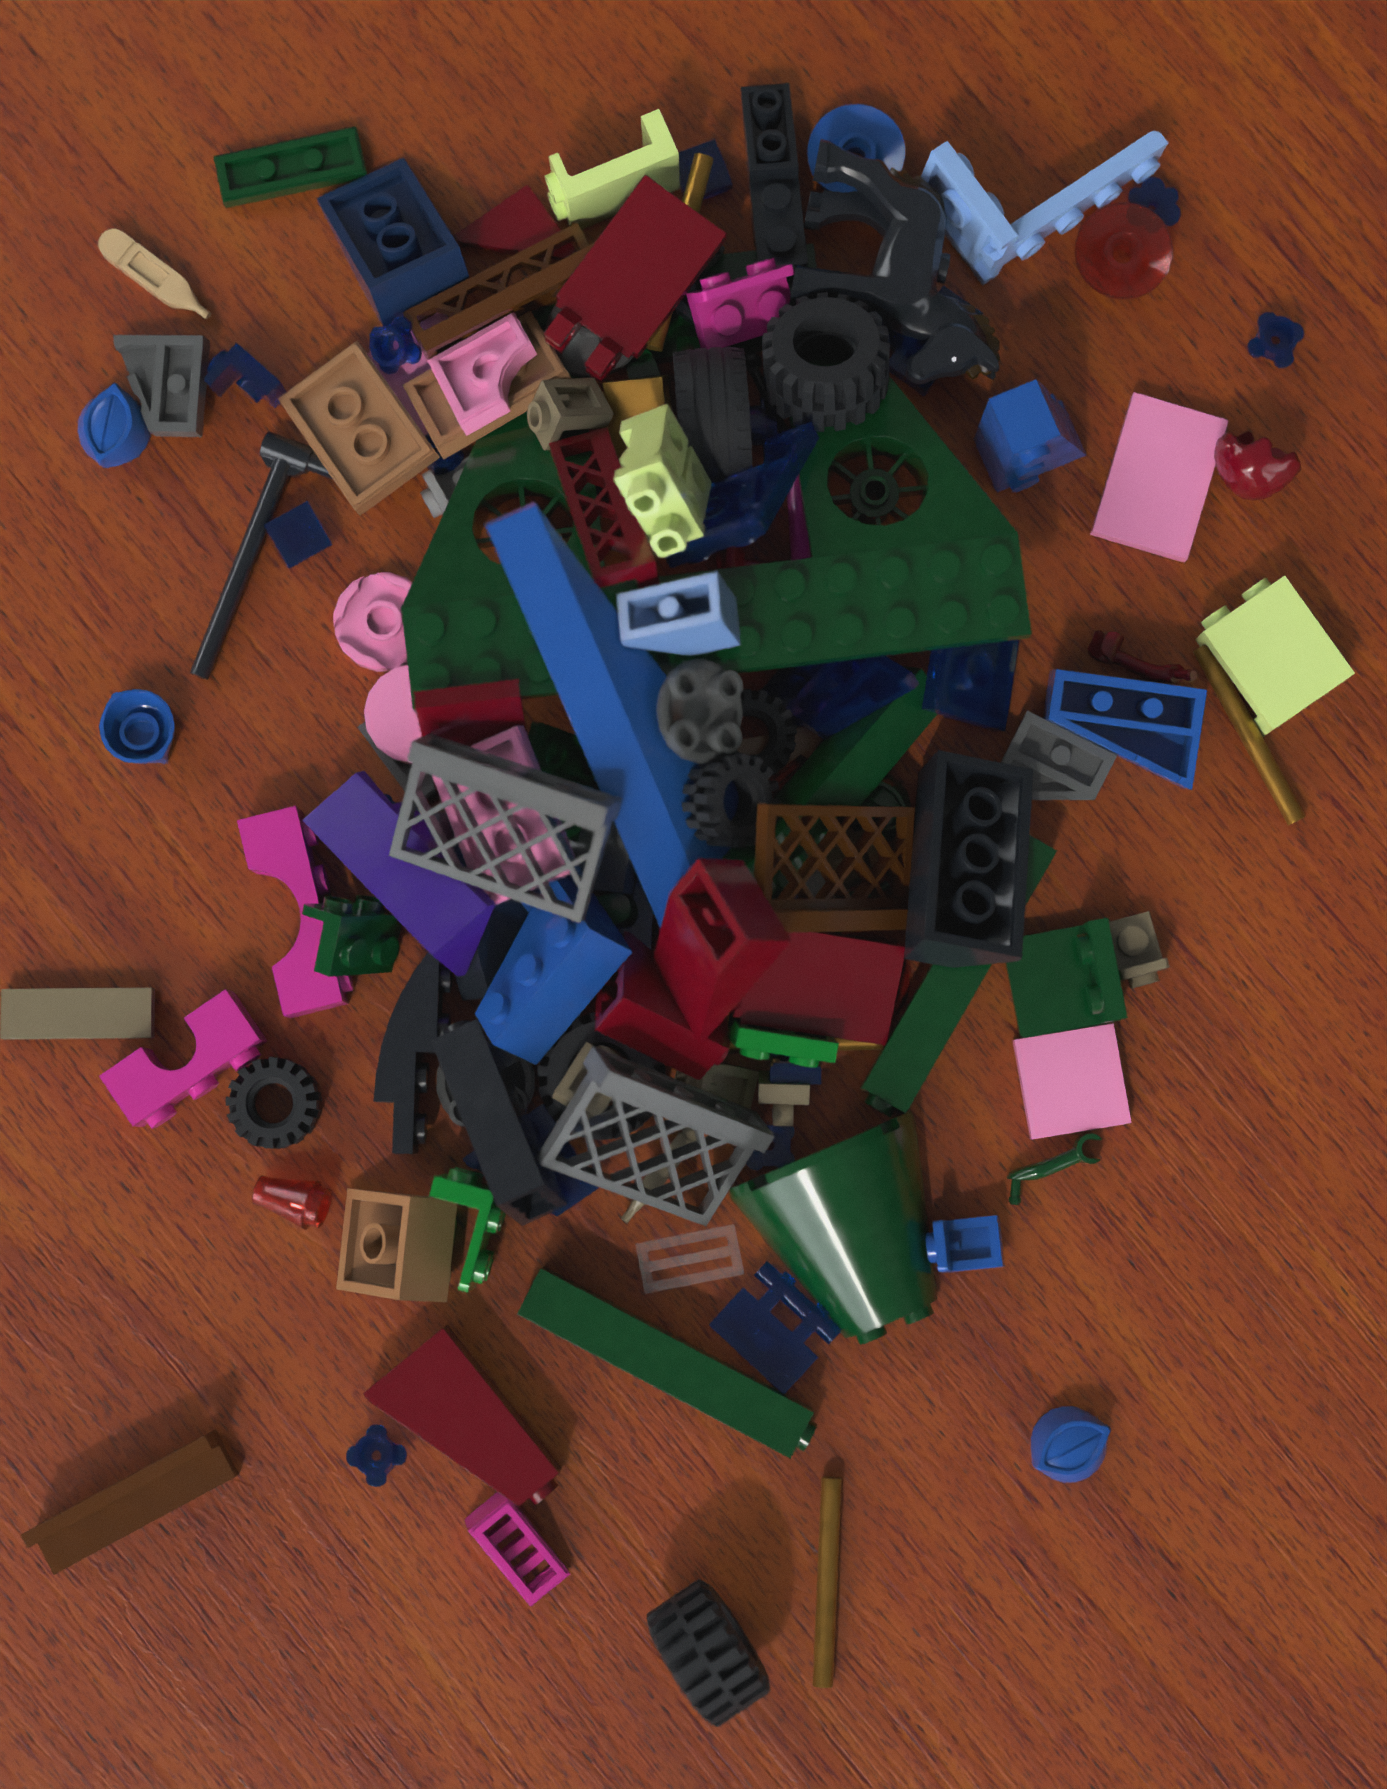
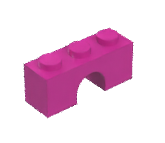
[99,989,267,1129]

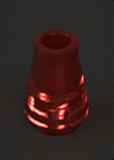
[252,1175,332,1230]

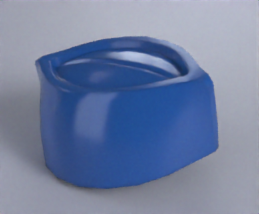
[77,383,151,468]
[99,689,175,764]
[1031,1406,1112,1483]

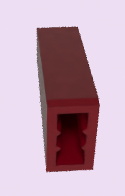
[363,1325,562,1507]

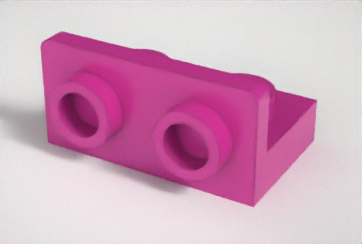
[686,258,795,349]

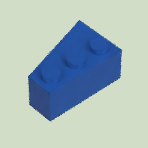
[974,379,1086,493]
[1043,669,1207,790]
[475,877,633,1065]

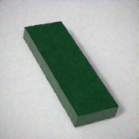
[213,126,367,208]

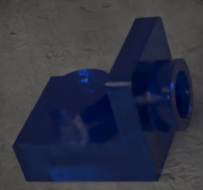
[204,342,287,408]

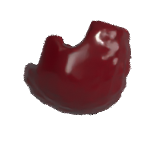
[1214,431,1301,501]

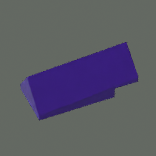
[302,771,495,977]

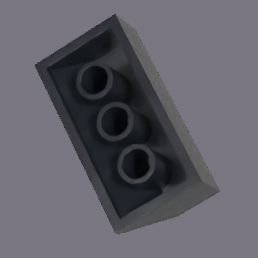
[904,750,1033,968]

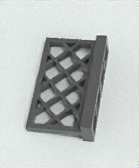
[389,733,623,923]
[536,1046,775,1226]

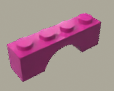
[237,806,354,1018]

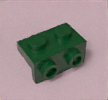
[302,895,402,977]

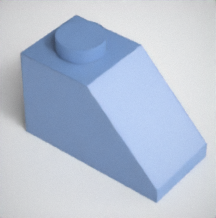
[617,572,741,656]

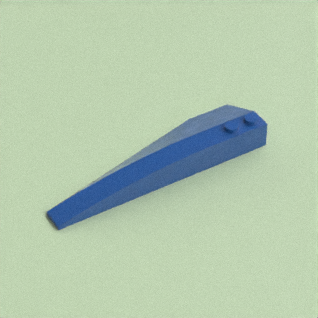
[485,502,799,929]

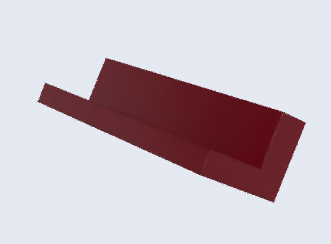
[549,427,660,590]

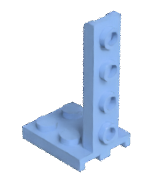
[921,131,1168,285]

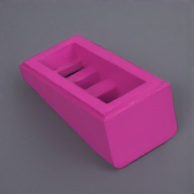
[464,1492,570,1607]

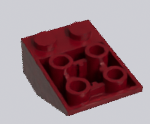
[652,858,792,1042]

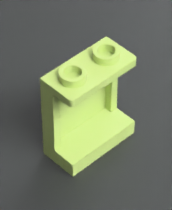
[544,109,680,230]
[1195,576,1355,737]

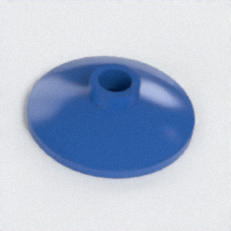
[807,104,905,192]

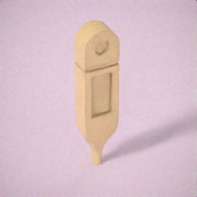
[98,229,211,320]

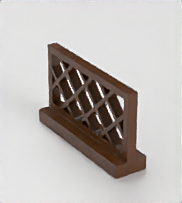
[754,804,915,933]

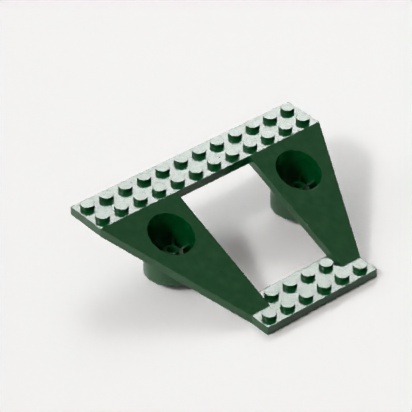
[401,243,1032,713]

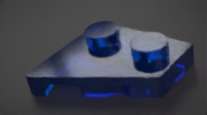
[786,656,919,740]

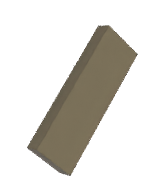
[0,988,155,1040]

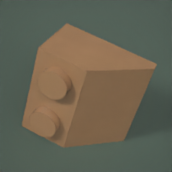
[336,1188,457,1302]

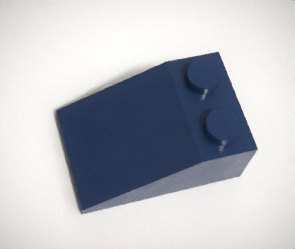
[316,158,470,330]

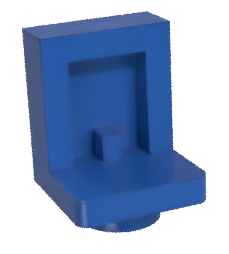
[926,1215,1005,1273]

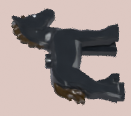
[789,139,1001,384]

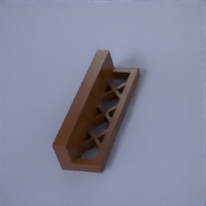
[402,223,594,360]
[21,1429,239,1575]

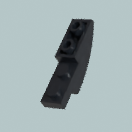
[741,83,808,276]
[373,952,453,1154]

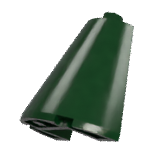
[728,1111,937,1345]

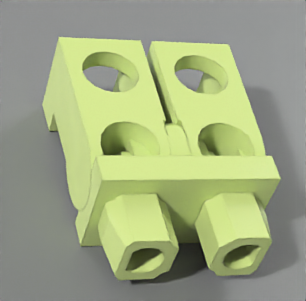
[614,404,712,557]

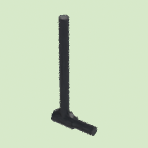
[190,431,333,680]

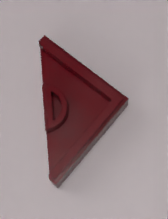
[454,184,577,260]

